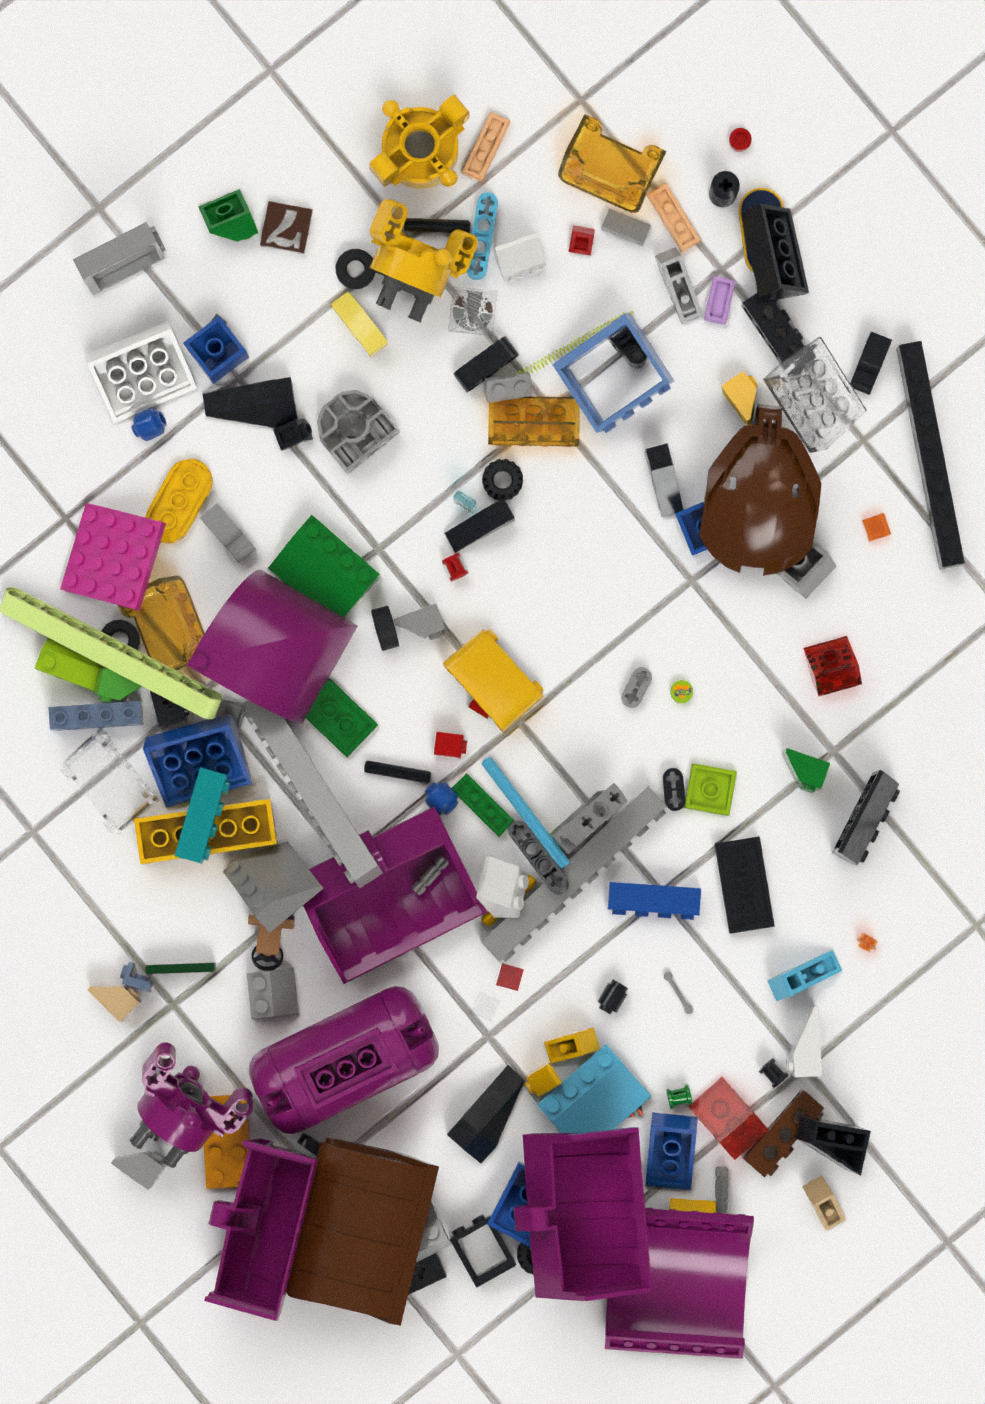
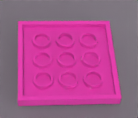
[60,503,166,611]

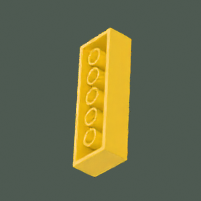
[134,799,278,865]

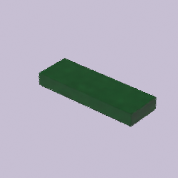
[146,962,216,974]

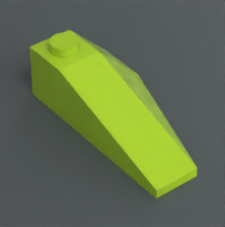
[34,638,124,702]

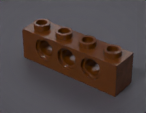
[743,1089,824,1178]

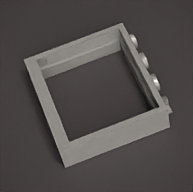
[73,222,166,295]

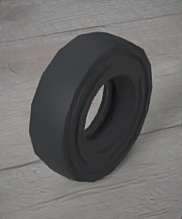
[335,249,376,289]
[101,620,140,650]

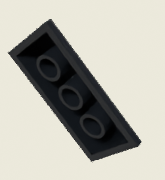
[741,203,809,301]

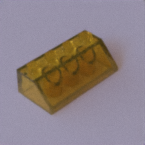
[488,396,580,447]

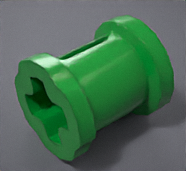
[666,1084,693,1109]

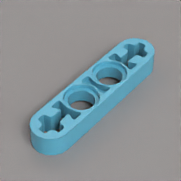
[467,192,498,280]

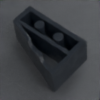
[795,1116,871,1176]

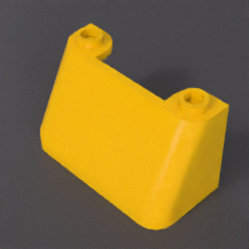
[442,629,544,733]

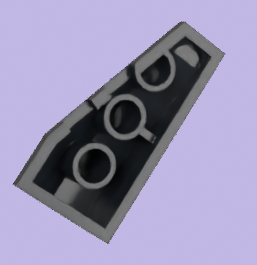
[447,1065,525,1163]

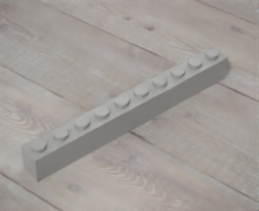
[243,700,383,888]
[481,786,667,962]

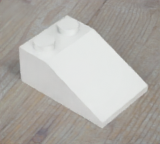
[786,1006,822,1077]

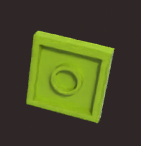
[684,763,737,816]

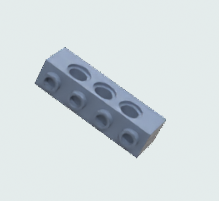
[48,701,144,731]

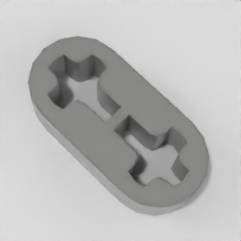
[621,667,652,708]

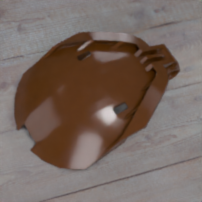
[699,404,822,576]

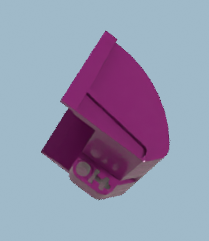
[303,807,487,984]
[514,1127,652,1301]
[204,1138,318,1321]

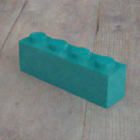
[175,767,231,864]

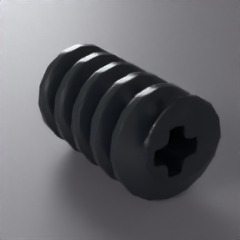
[709,171,740,208]

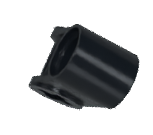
[608,327,647,368]

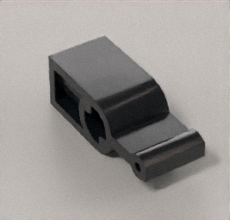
[849,331,892,395]

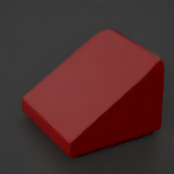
[569,226,595,256]

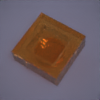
[862,513,891,542]

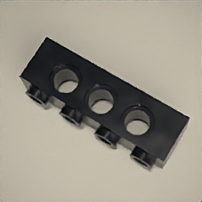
[741,292,816,380]

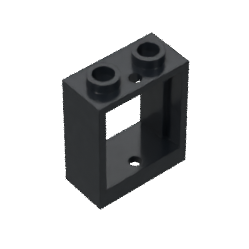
[449,1214,517,1288]

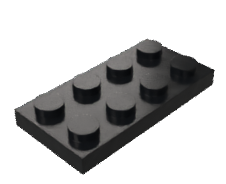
[714,836,775,934]

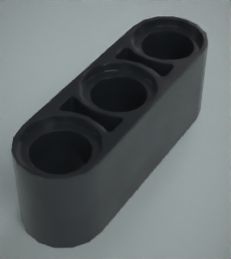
[453,336,519,393]

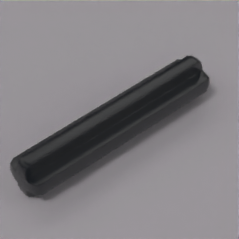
[404,218,471,233]
[364,760,431,784]

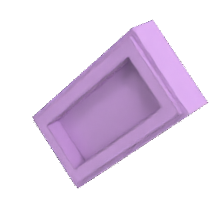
[704,276,736,325]

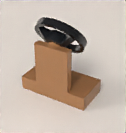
[248,915,295,971]

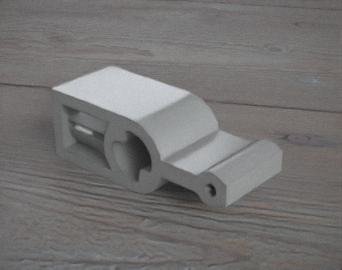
[200,504,256,563]

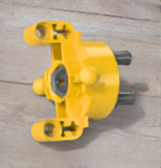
[369,199,478,323]

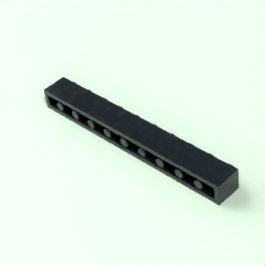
[896,341,965,570]

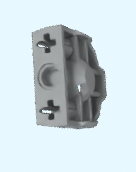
[317,390,400,475]
[551,783,628,855]

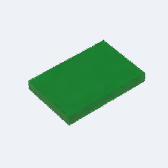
[305,678,378,758]

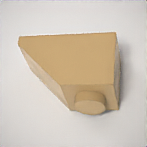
[87,986,141,1022]
[802,1175,846,1231]

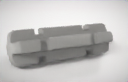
[412,856,449,895]
[715,1166,728,1212]

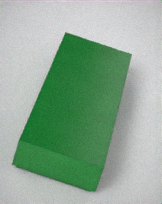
[452,773,514,837]

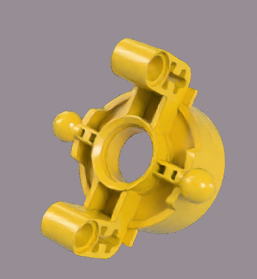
[369,94,470,189]

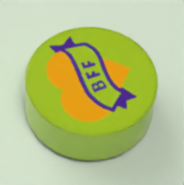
[670,680,693,704]

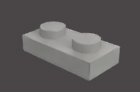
[484,372,532,403]

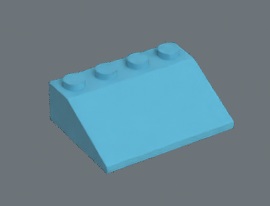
[537,1044,651,1133]

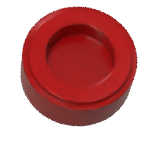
[729,128,752,152]

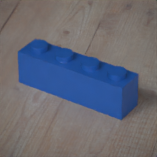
[607,882,701,920]

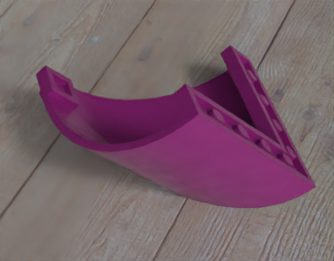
[187,570,358,724]

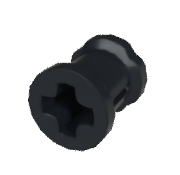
[758,1058,788,1088]

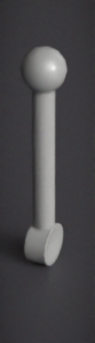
[664,972,693,1014]

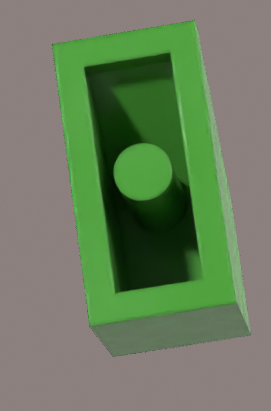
[93,667,142,703]

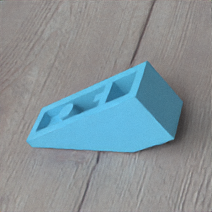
[767,950,842,1001]

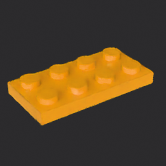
[204,1095,250,1189]

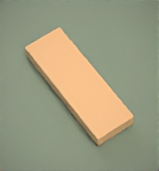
[462,112,511,183]
[647,183,701,253]

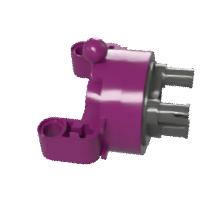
[129,1042,253,1168]

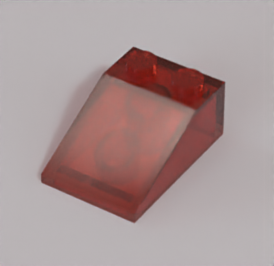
[688,1077,769,1160]

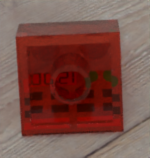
[803,636,862,697]

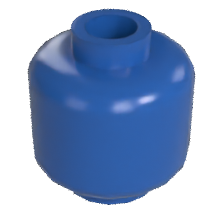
[131,408,167,441]
[425,782,459,816]

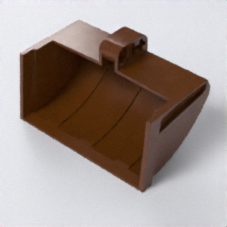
[286,1137,439,1326]

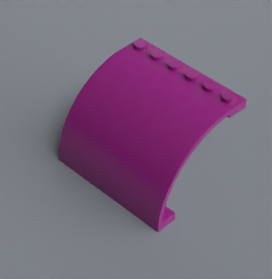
[604,1207,754,1359]

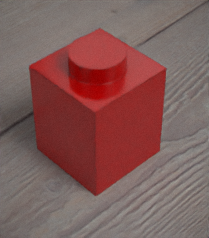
[434,732,468,759]

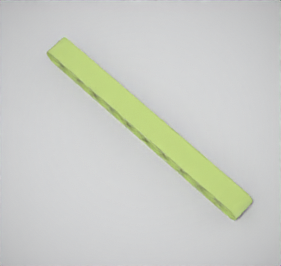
[0,587,222,719]

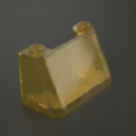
[558,114,667,213]
[118,575,205,672]

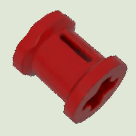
[441,553,469,582]

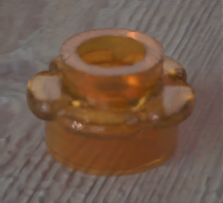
[856,932,878,952]

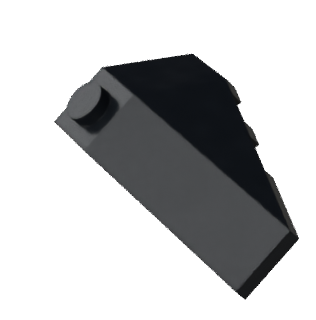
[203,377,298,429]

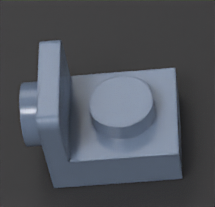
[120,962,153,992]

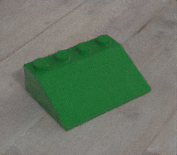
[268,515,381,618]

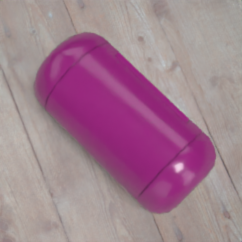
[249,986,439,1134]

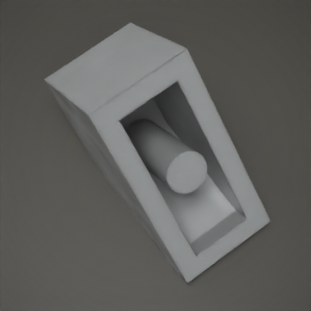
[393,604,446,640]

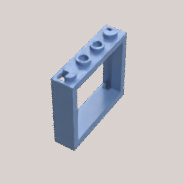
[552,313,675,433]

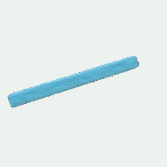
[481,757,570,869]

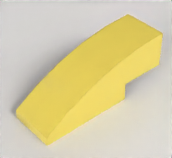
[330,291,388,357]

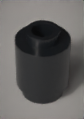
[597,979,628,1015]

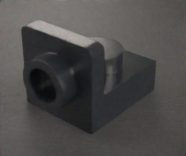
[273,419,313,451]

